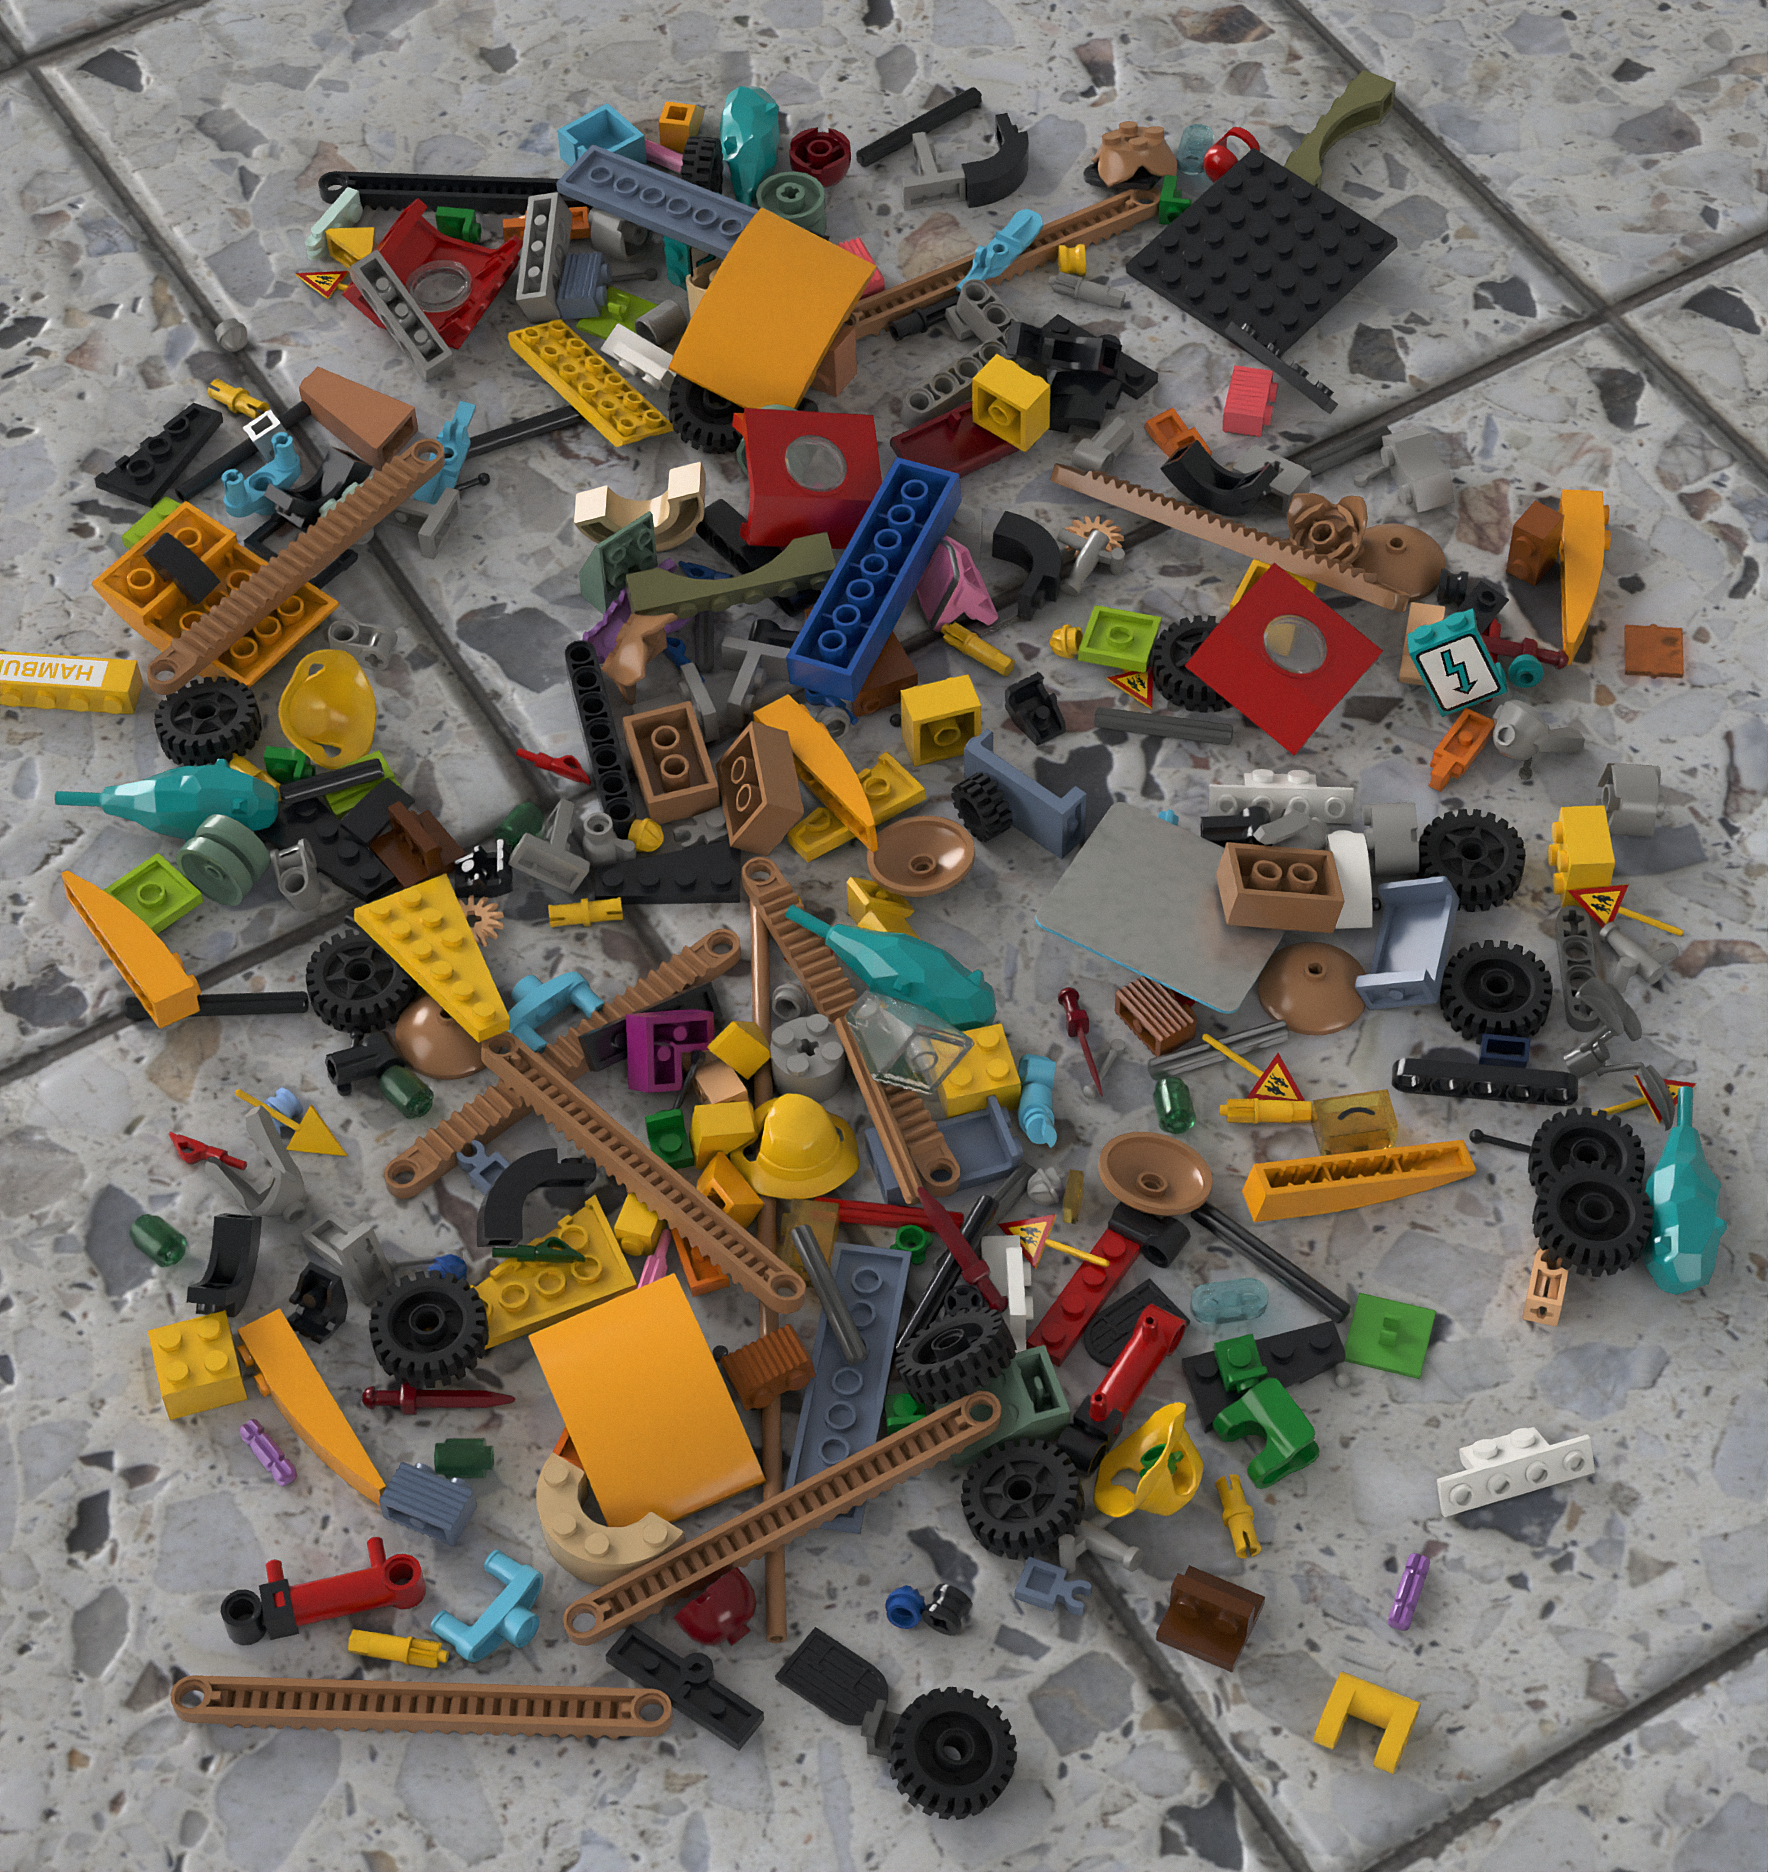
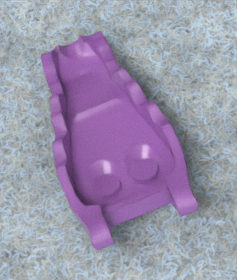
[582,558,694,664]

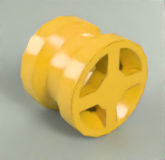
[1058,244,1086,276]

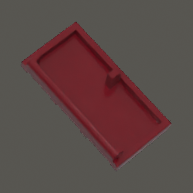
[890,401,1036,479]

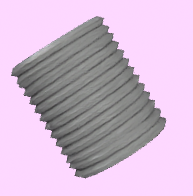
[635,299,687,347]

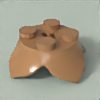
[1092,121,1177,187]
[1282,493,1368,564]
[601,612,678,705]

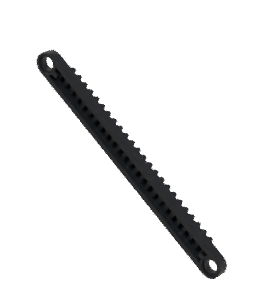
[318,171,593,215]

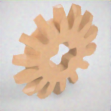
[1065,515,1124,558]
[458,895,504,947]

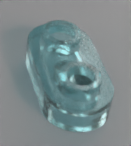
[1176,124,1214,175]
[1190,1278,1269,1325]

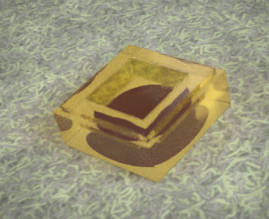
[1063,1169,1085,1224]

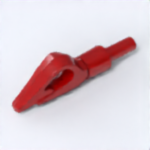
[516,748,591,786]
[168,1131,247,1171]

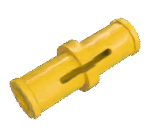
[208,379,270,420]
[548,897,623,928]
[1215,1474,1262,1559]

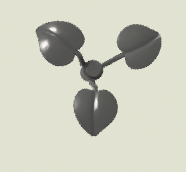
[1563,977,1675,1132]

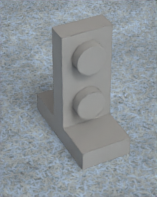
[901,132,966,211]
[379,487,462,560]
[721,636,790,728]
[508,798,590,895]
[301,1212,397,1305]

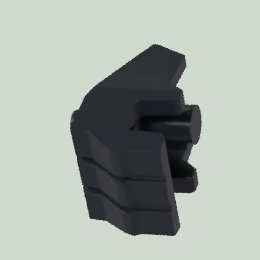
[1005,672,1066,746]
[455,839,513,898]
[287,1262,348,1344]

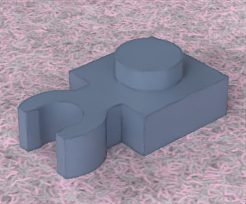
[456,1140,511,1195]
[1014,1557,1092,1615]

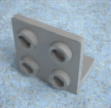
[631,662,720,743]

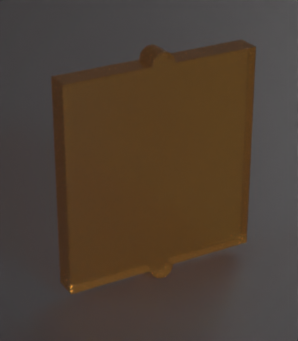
[1624,624,1684,679]

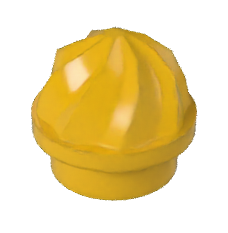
[1049,624,1083,659]
[628,818,664,853]

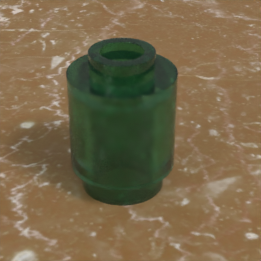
[493,802,545,852]
[379,1065,434,1119]
[1152,1077,1196,1134]
[130,1214,187,1267]
[434,1438,494,1479]

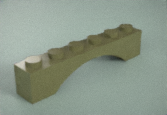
[1283,70,1396,190]
[626,532,837,619]

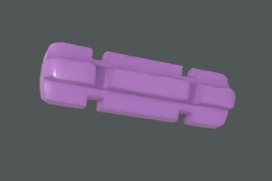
[239,1419,297,1486]
[1388,1553,1430,1631]

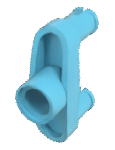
[221,432,302,518]
[506,972,605,1053]
[430,1549,543,1663]

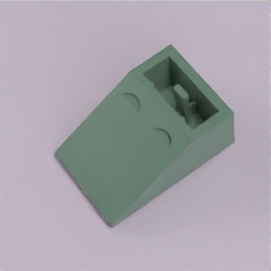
[579,511,658,615]
[932,1345,1071,1468]

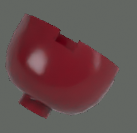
[789,127,851,188]
[673,1567,757,1646]

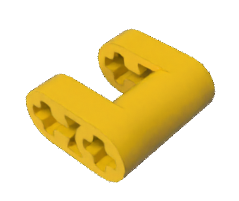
[1313,1671,1421,1774]

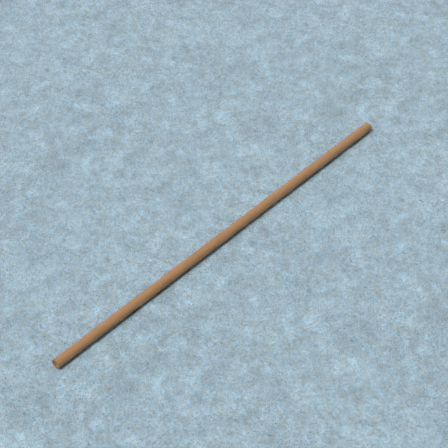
[750,878,787,1643]

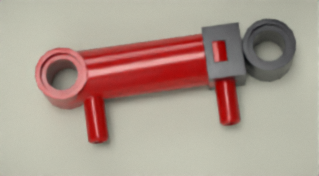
[1055,1303,1187,1477]
[220,1537,426,1645]

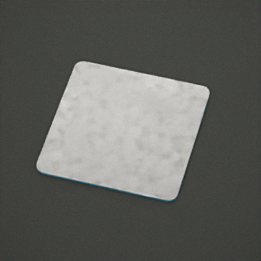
[1035,802,1287,1014]

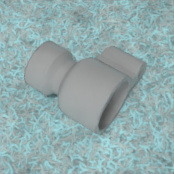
[582,812,637,868]

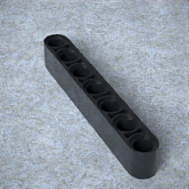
[565,640,637,840]

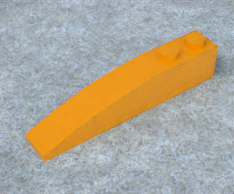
[1558,489,1611,665]
[753,694,879,853]
[61,870,201,1029]
[1242,1140,1477,1222]
[236,1308,386,1506]

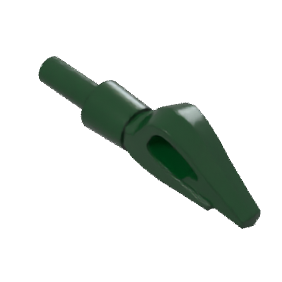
[492,1237,586,1263]

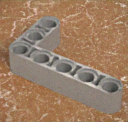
[900,279,1022,429]

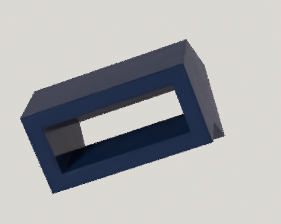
[1479,1033,1531,1068]

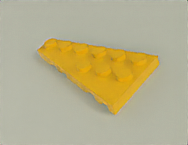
[354,873,510,1043]
[423,1195,637,1350]

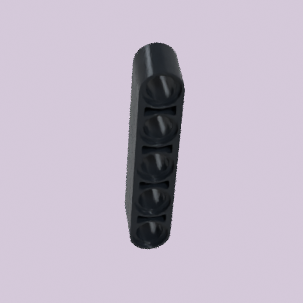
[696,499,821,617]

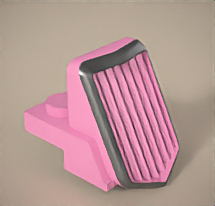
[916,535,999,632]

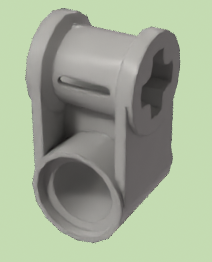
[328,619,398,671]
[270,838,322,912]

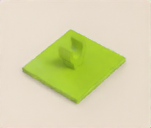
[576,286,658,340]

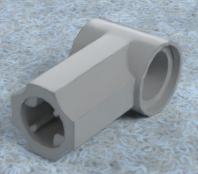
[1071,417,1134,475]

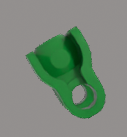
[1213,1377,1320,1489]

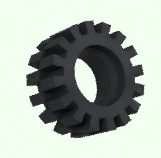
[951,772,1013,842]

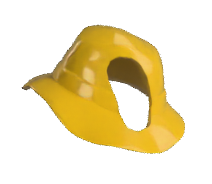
[278,649,377,769]
[730,1093,860,1199]
[1093,1402,1204,1517]

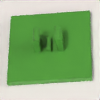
[1344,1293,1436,1379]

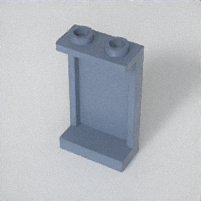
[964,729,1086,859]
[1355,876,1460,1010]
[864,1095,1024,1206]

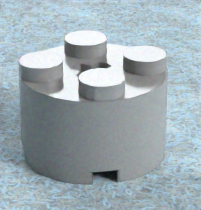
[588,207,658,263]
[1595,763,1665,837]
[1362,802,1419,876]
[770,1014,847,1103]

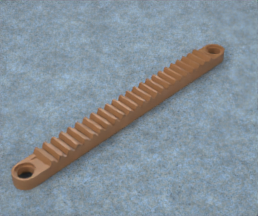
[844,187,1161,340]
[146,438,445,695]
[1050,463,1410,612]
[742,857,960,1197]
[384,929,741,1199]
[481,1031,806,1314]
[563,1390,1001,1646]
[170,1675,673,1739]

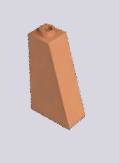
[299,366,418,471]

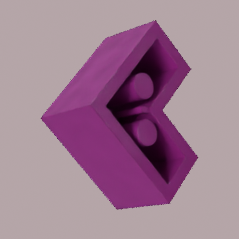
[626,1009,714,1093]

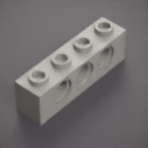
[516,192,573,323]
[350,249,453,382]

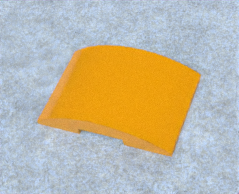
[668,207,877,410]
[92,501,339,689]
[528,1273,766,1527]

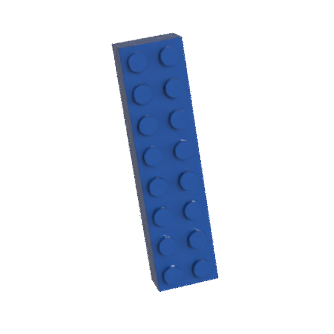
[786,457,962,702]

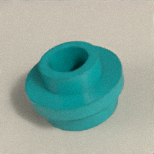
[1508,654,1544,688]

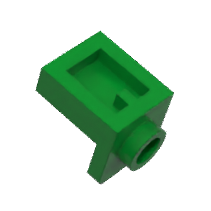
[1159,175,1192,225]
[435,206,482,244]
[263,746,316,782]
[645,1109,694,1170]
[1213,1333,1268,1394]
[884,1393,927,1436]

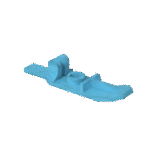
[956,208,1044,292]
[413,401,476,505]

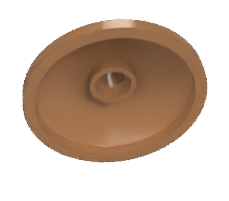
[1352,523,1445,603]
[866,816,975,897]
[1257,942,1366,1036]
[395,992,503,1080]
[1098,1132,1213,1216]

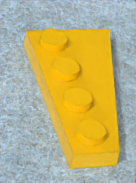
[787,751,927,863]

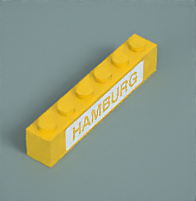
[0,651,143,714]

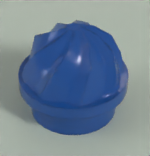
[427,1254,467,1281]
[885,1585,926,1629]

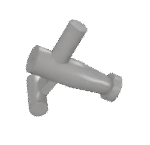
[1057,528,1125,597]
[1599,922,1679,993]
[1058,1510,1144,1574]

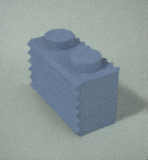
[556,251,612,319]
[379,1462,477,1546]

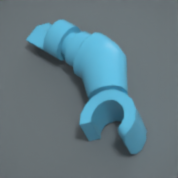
[1018,1054,1057,1148]

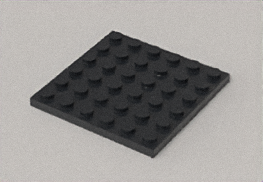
[1125,148,1398,366]

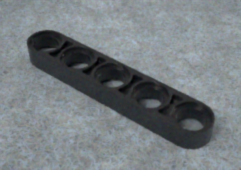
[1392,1058,1578,1106]

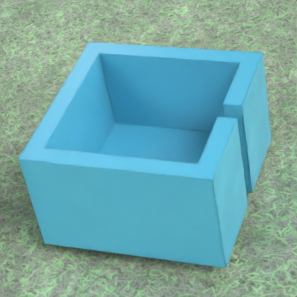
[557,103,647,167]

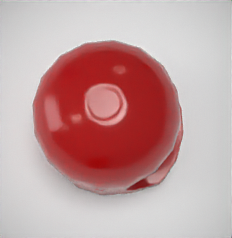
[1203,127,1260,183]

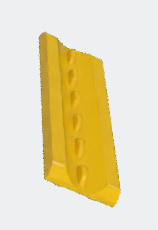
[508,319,674,447]

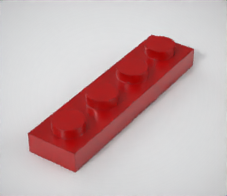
[1026,1228,1141,1367]

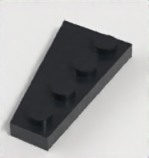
[94,403,223,508]
[254,797,397,904]
[595,840,741,905]
[1182,1320,1346,1433]

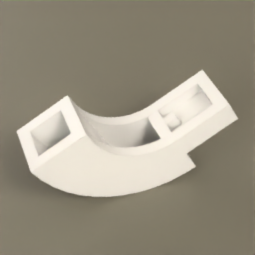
[1325,830,1372,929]

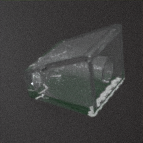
[845,990,974,1095]

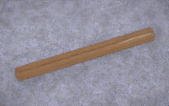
[835,1015,923,1206]

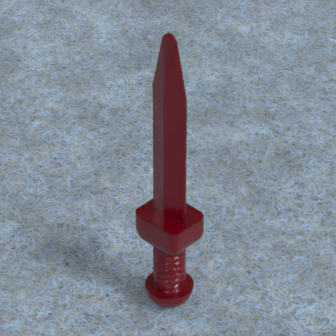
[1481,635,1569,669]
[1058,987,1103,1097]
[917,1187,1008,1314]
[362,1382,515,1415]

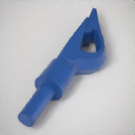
[678,560,734,580]
[662,637,705,684]
[804,688,859,725]

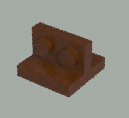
[368,801,467,890]
[1156,1565,1265,1673]

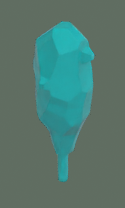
[720,86,781,207]
[55,759,279,842]
[785,904,997,1035]
[1641,1086,1727,1295]

